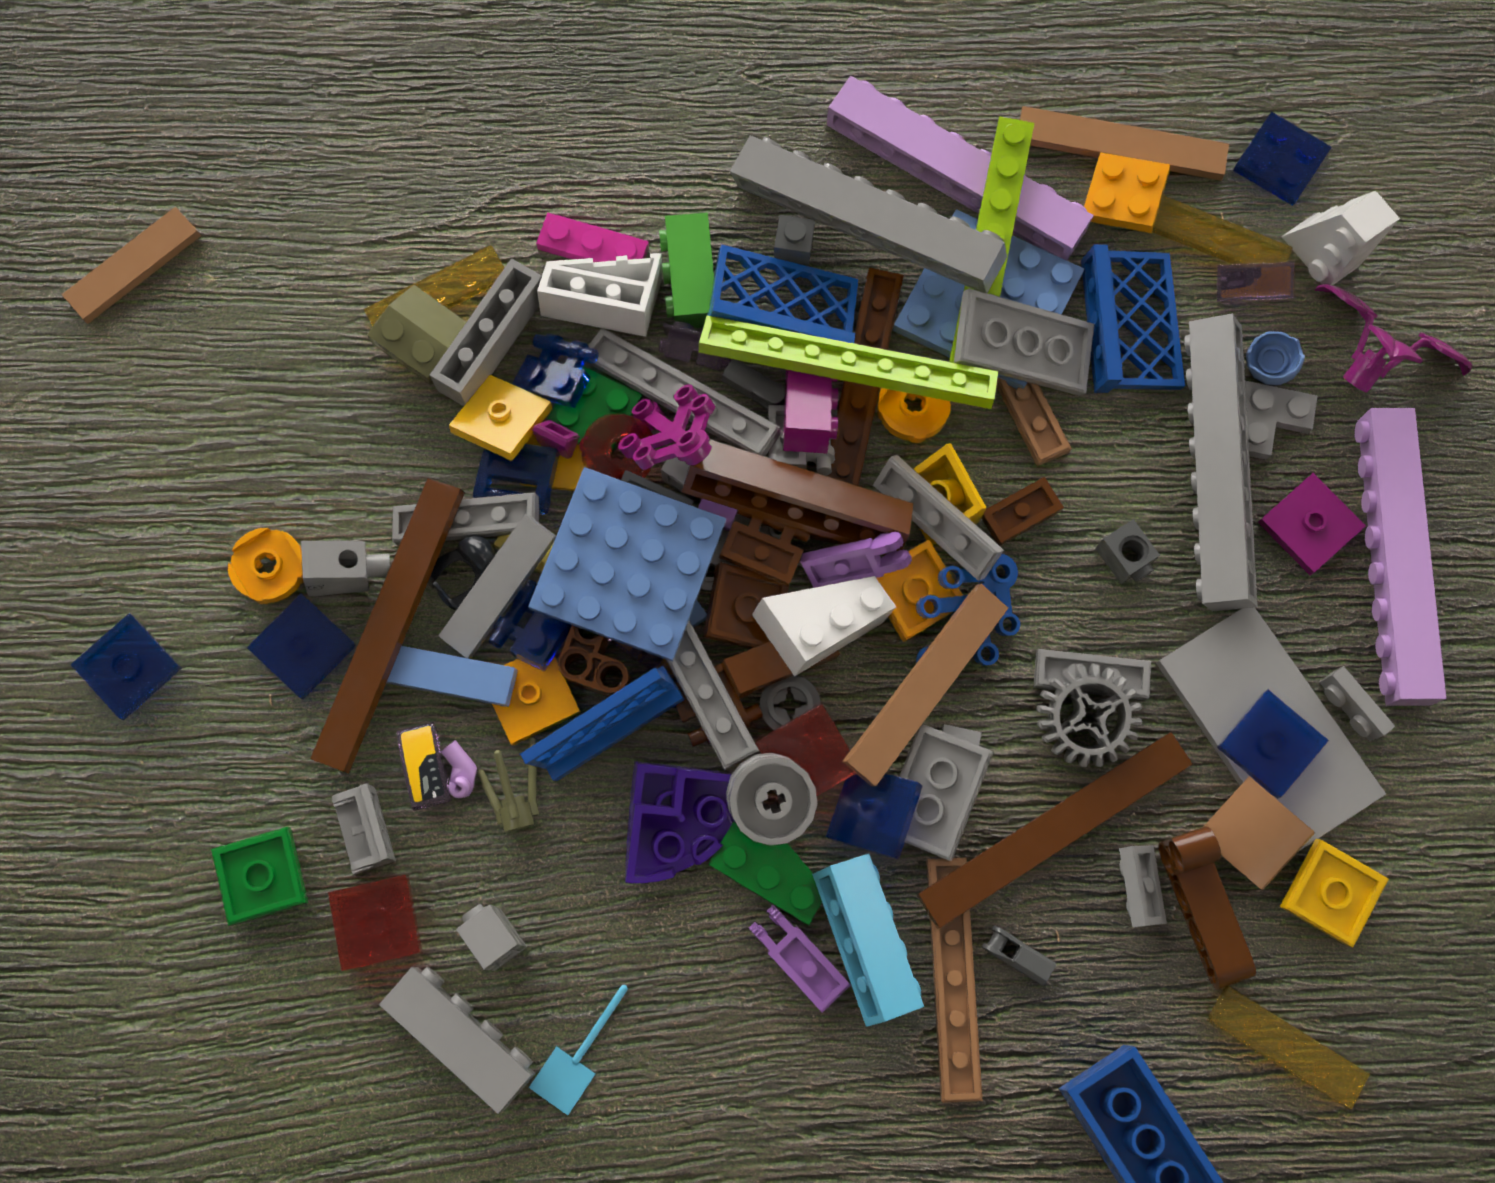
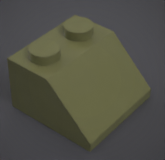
[367,285,466,385]

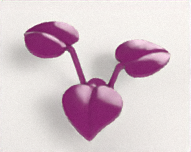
[1314,284,1473,393]

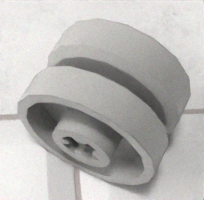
[726,753,817,845]

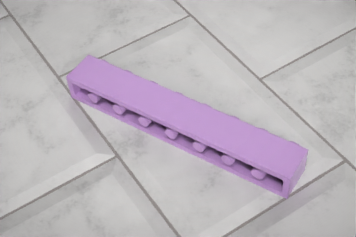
[827,76,1094,261]
[1355,408,1446,706]

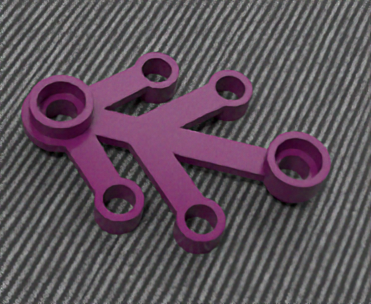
[618,384,715,470]

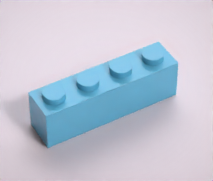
[812,853,924,1027]

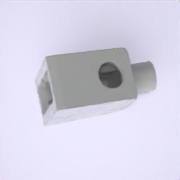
[301,541,390,597]

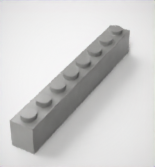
[730,135,1007,293]
[1184,313,1258,611]

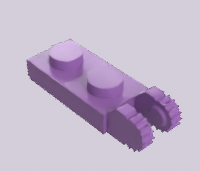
[800,531,912,588]
[749,905,851,1013]

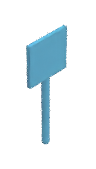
[529,985,628,1115]

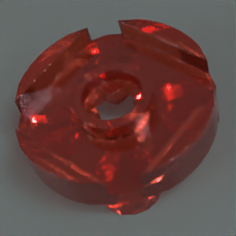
[579,413,655,480]

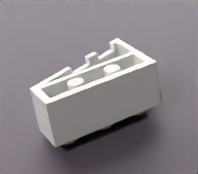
[1281,191,1400,285]
[537,253,662,337]
[752,576,896,676]

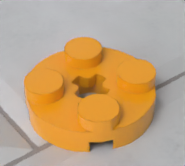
[877,388,951,443]
[228,528,304,604]

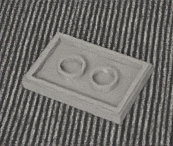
[878,724,994,861]

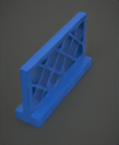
[707,244,858,344]
[1081,244,1185,393]
[520,666,685,781]

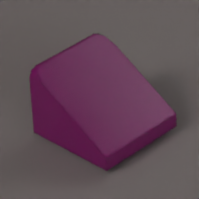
[533,420,580,459]

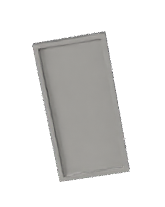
[1156,607,1386,851]

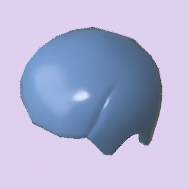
[1246,331,1305,386]

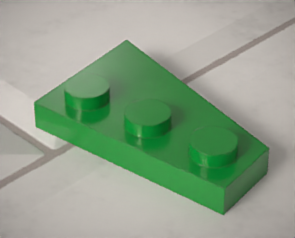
[708,821,822,926]

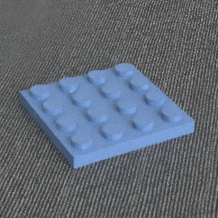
[893,209,1084,389]
[528,467,726,662]

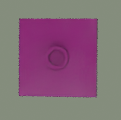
[1258,473,1366,576]

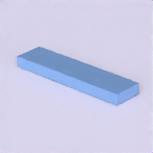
[387,646,518,707]

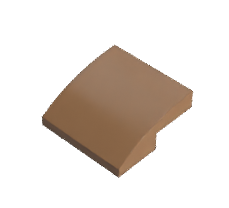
[1203,776,1315,891]

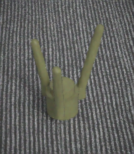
[477,737,539,832]

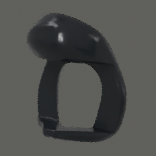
[428,535,496,610]

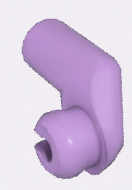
[441,740,477,799]

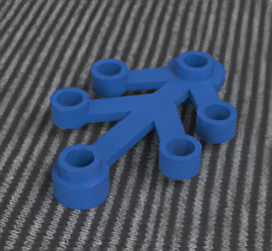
[916,554,1020,666]

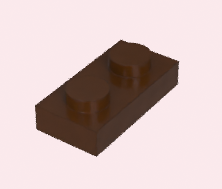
[981,477,1064,546]

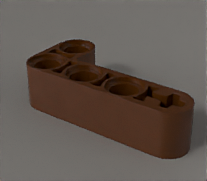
[558,625,633,697]
[1158,826,1256,990]

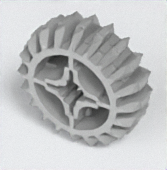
[1037,664,1142,767]

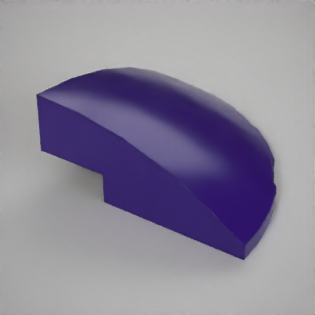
[625,761,736,883]

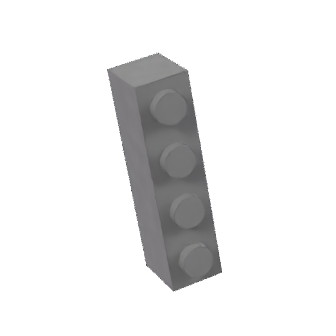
[430,258,542,406]
[379,966,536,1114]

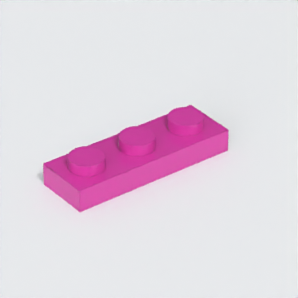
[536,212,649,262]

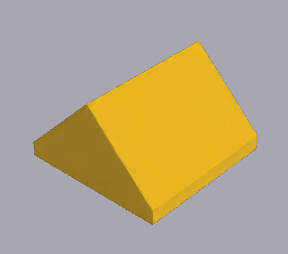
[914,443,986,545]

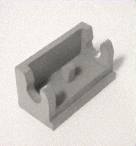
[332,783,396,875]

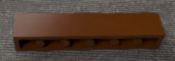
[682,440,913,556]

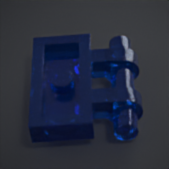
[512,333,599,409]
[488,580,572,672]

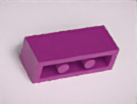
[783,369,838,454]

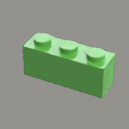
[659,212,714,330]

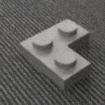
[1245,381,1317,460]

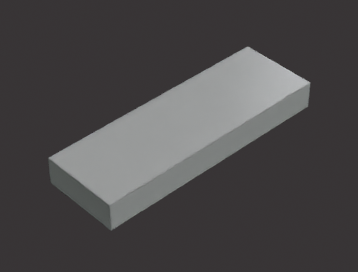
[1033,649,1151,700]

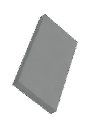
[954,288,1094,396]

